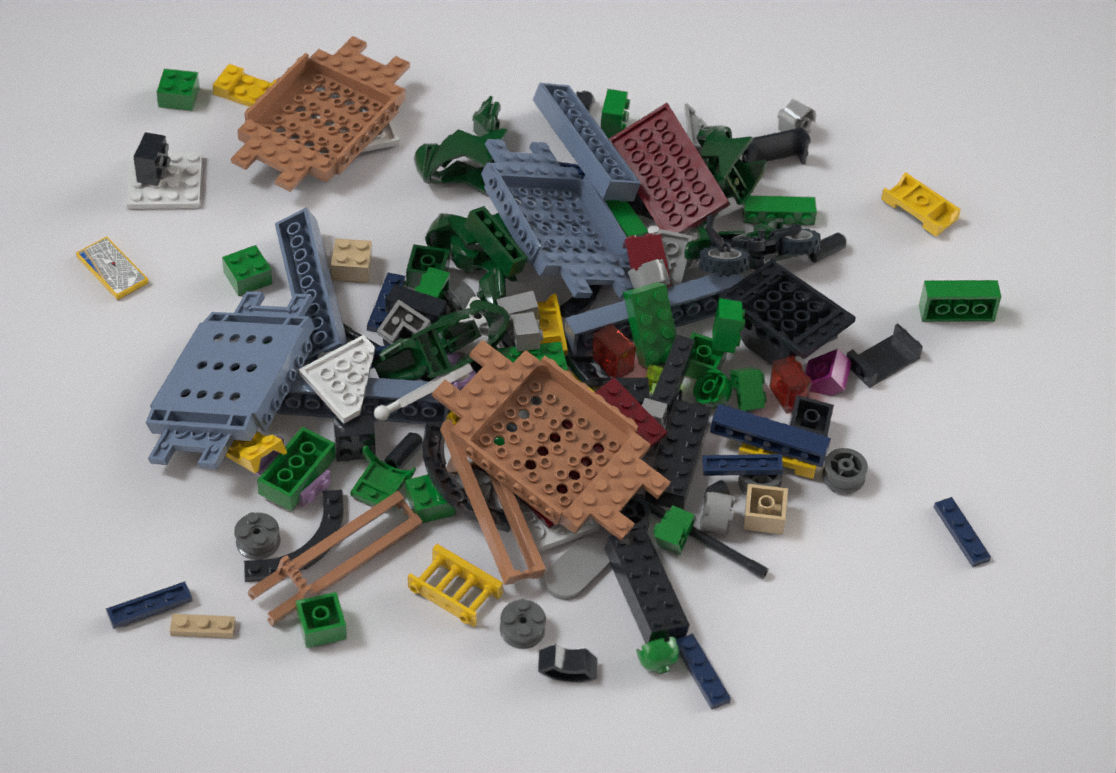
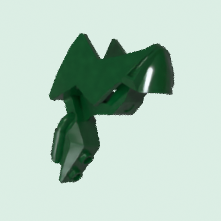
[414,96,508,193]
[695,125,767,230]
[425,213,517,305]
[373,300,510,381]

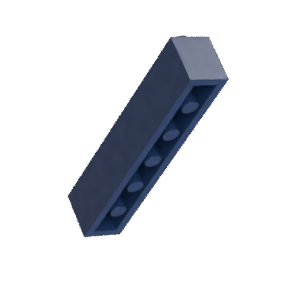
[710,404,831,467]

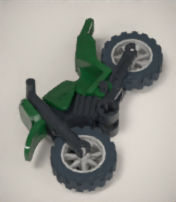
[684,215,821,277]

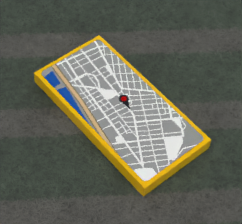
[76,236,149,300]

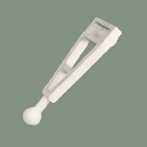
[374,364,473,421]

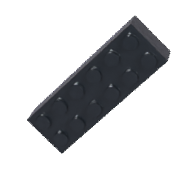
[645,399,712,510]
[605,529,690,644]

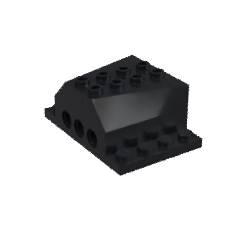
[720,259,856,366]

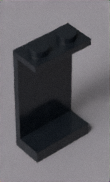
[741,127,811,165]
[846,323,923,388]

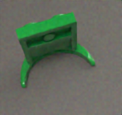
[350,446,416,507]

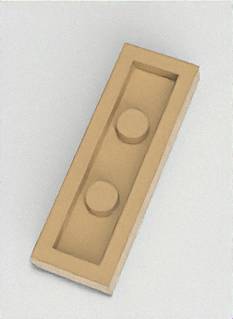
[170,614,235,638]

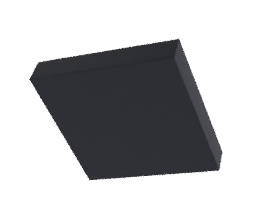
[565,355,611,386]

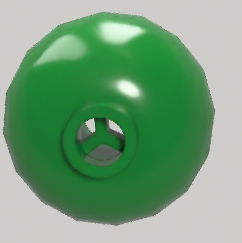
[693,369,732,409]
[636,637,679,674]

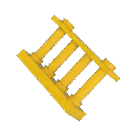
[408,544,503,627]

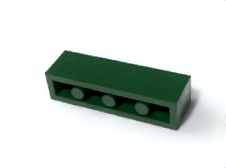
[464,206,528,278]

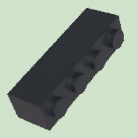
[651,334,695,415]

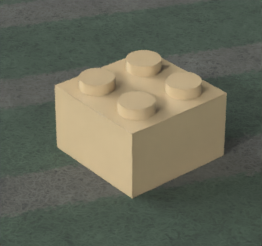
[331,238,372,283]
[743,484,788,534]

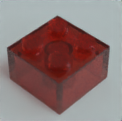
[592,324,636,378]
[769,356,812,414]

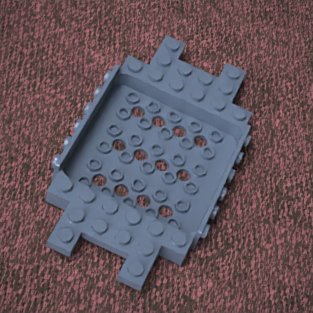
[481,139,634,299]
[146,291,315,469]

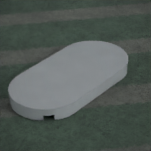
[545,537,610,599]

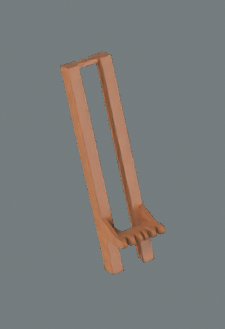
[440,420,546,585]
[247,491,423,626]

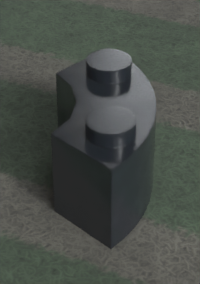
[538,644,597,682]

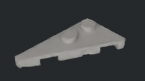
[684,104,708,151]
[658,229,693,286]

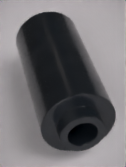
[807,232,847,263]
[384,432,423,470]

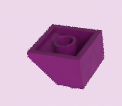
[801,349,852,396]

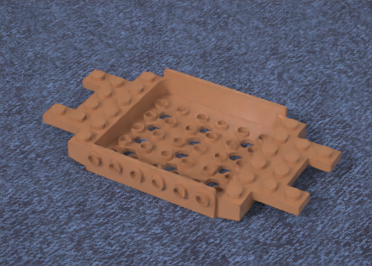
[231,36,410,192]
[432,340,670,541]

